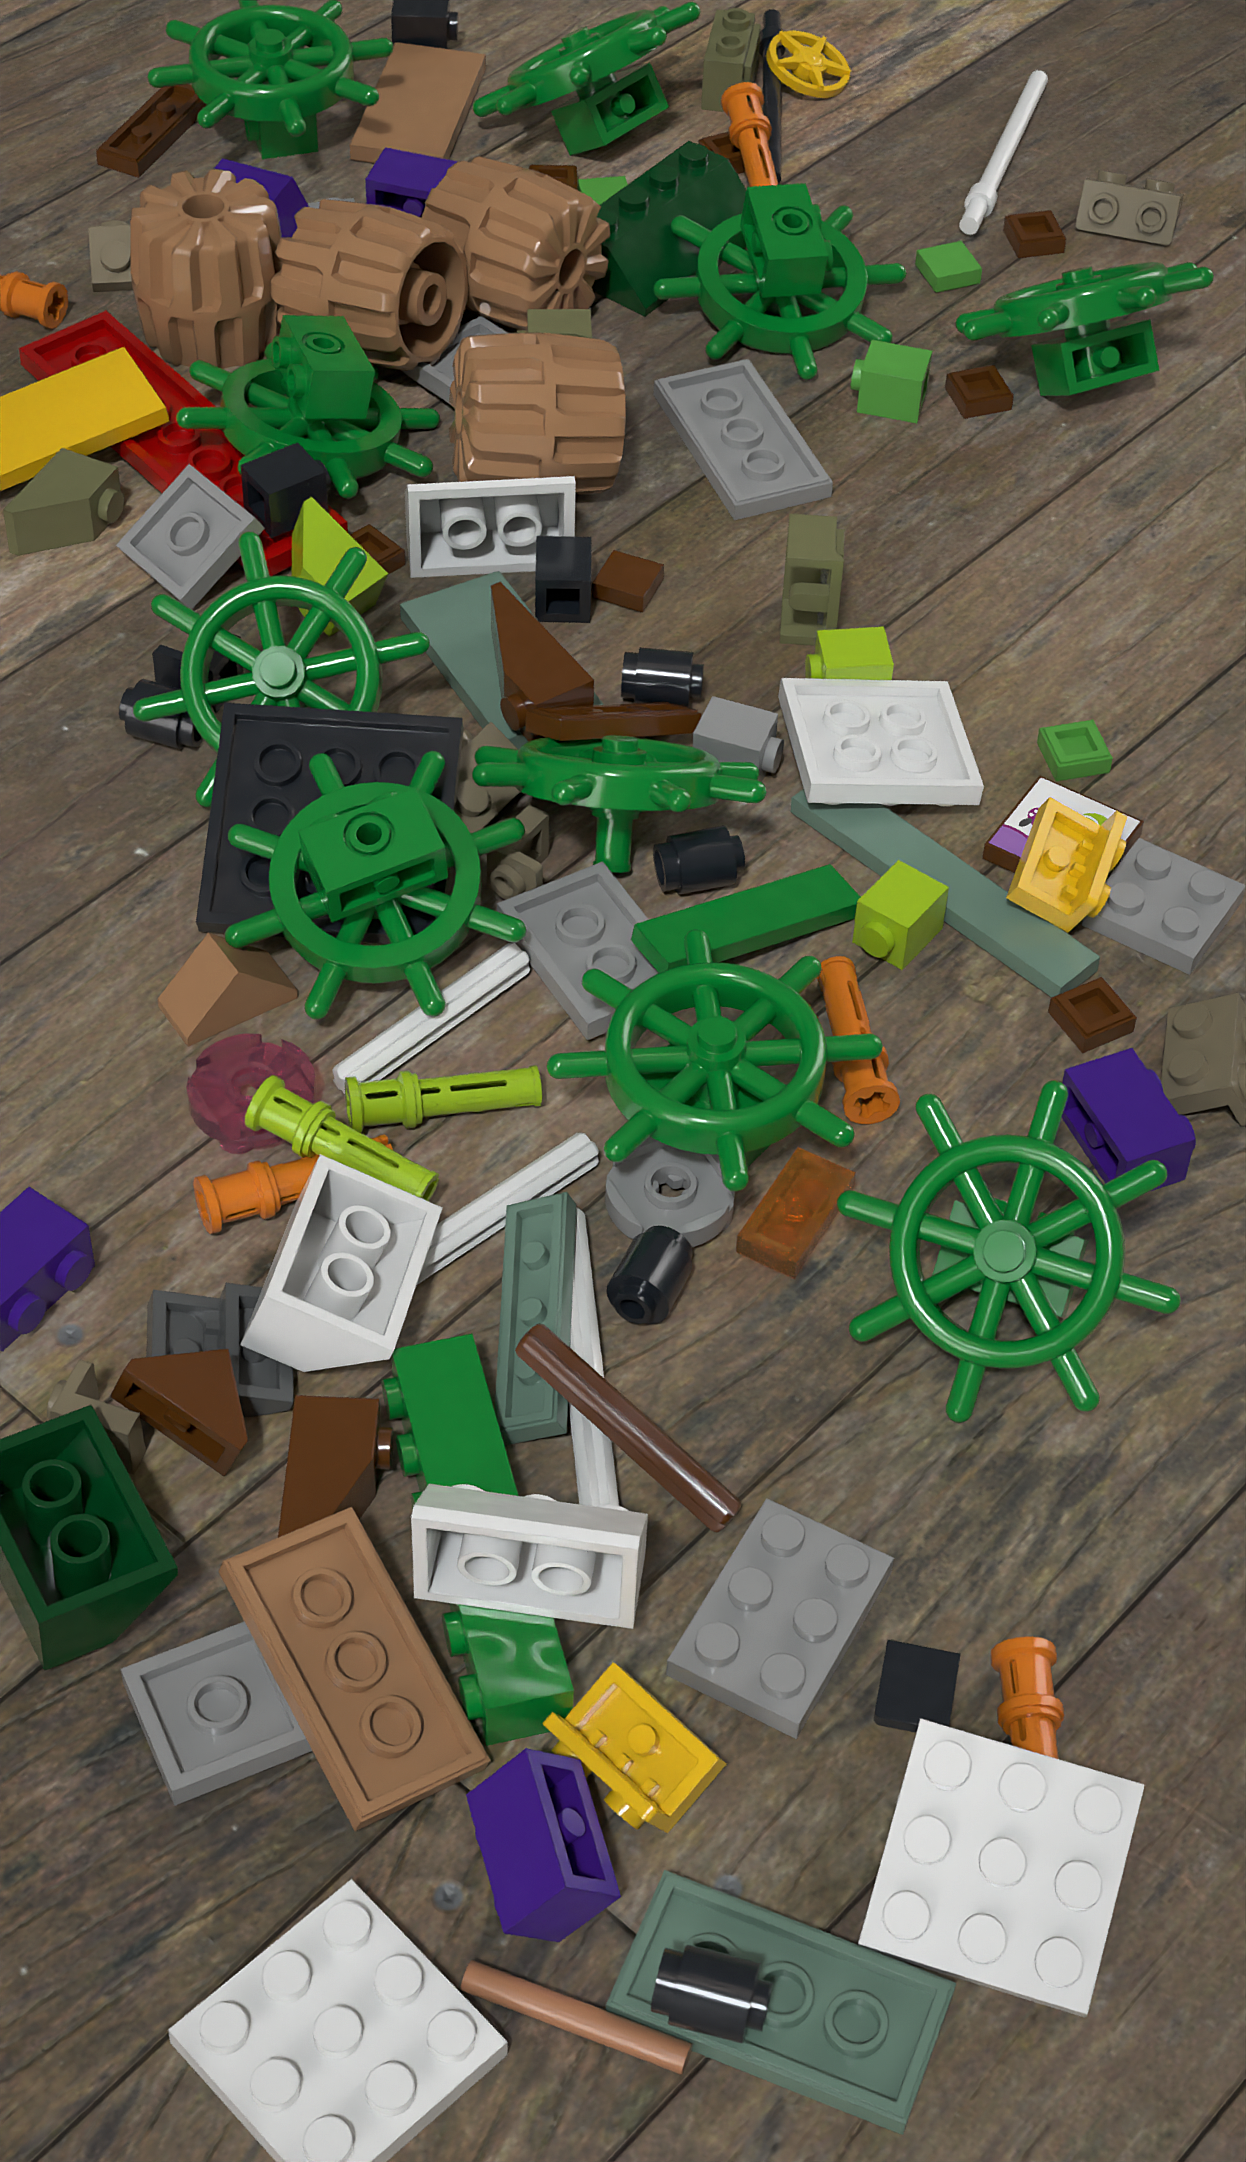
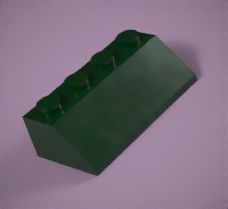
[592,141,746,317]

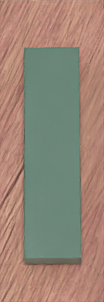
[495,1192,576,1446]

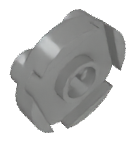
[605,1137,735,1247]

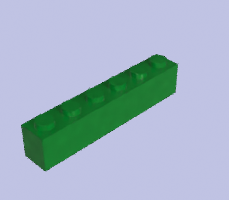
[381,1333,574,1746]

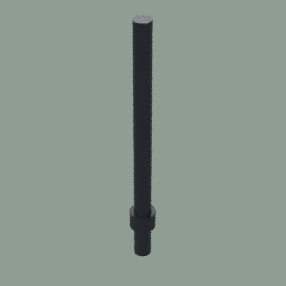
[759,9,786,184]

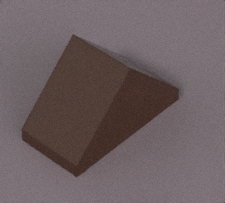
[110,1349,248,1476]

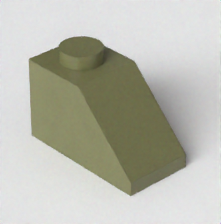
[3,448,124,556]

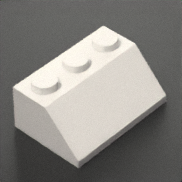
[405,476,576,578]
[240,1154,442,1372]
[411,1484,648,1629]

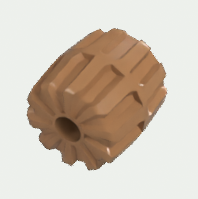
[422,157,611,330]
[130,169,282,369]
[271,199,469,371]
[449,332,626,495]

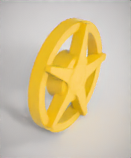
[766,31,851,98]

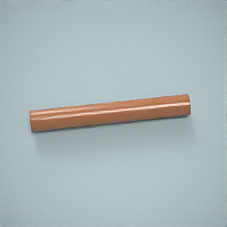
[461,1960,693,2075]

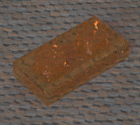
[736,1147,856,1279]

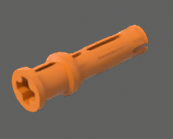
[721,82,778,187]
[0,271,68,329]
[817,956,900,1124]
[193,1134,393,1234]
[990,1636,1064,1759]

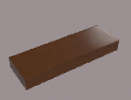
[96,84,207,178]
[525,702,701,741]

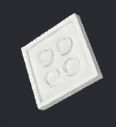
[778,678,984,807]
[858,1719,1145,2018]
[168,1879,508,2162]

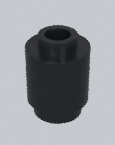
[621,647,704,708]
[119,679,203,749]
[653,825,745,895]
[606,1226,692,1324]
[651,1944,773,2044]

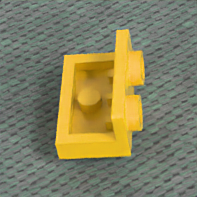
[1006,797,1127,933]
[542,1662,727,1834]

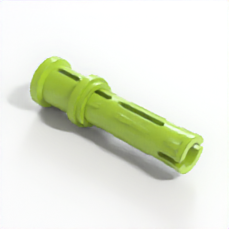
[344,1065,542,1133]
[245,1075,439,1201]

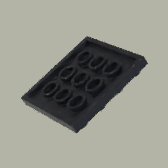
[196,703,464,944]

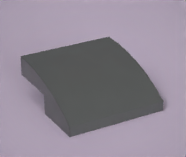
[146,1283,293,1418]

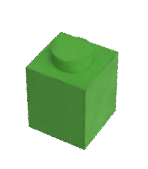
[851,340,932,423]

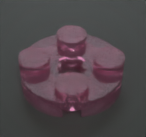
[186,1033,316,1154]

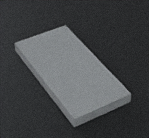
[653,359,833,520]

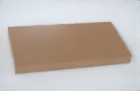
[350,42,486,163]
[218,1507,490,1831]

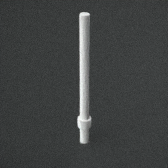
[959,70,1048,235]

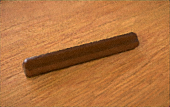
[515,1323,742,1533]

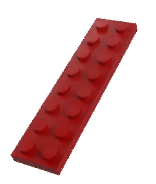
[19,310,348,576]

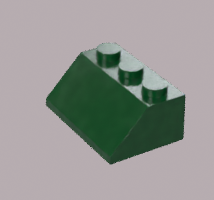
[0,1404,178,1671]

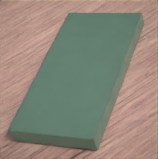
[400,571,604,749]
[606,1870,956,2135]

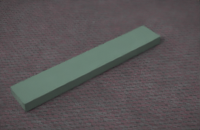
[790,789,1100,997]

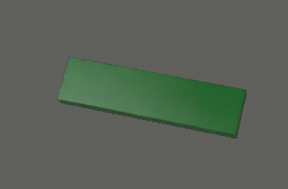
[631,864,861,973]

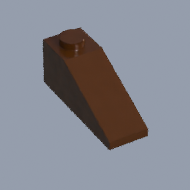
[491,582,594,741]
[278,1395,393,1538]

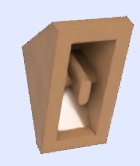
[158,933,298,1047]

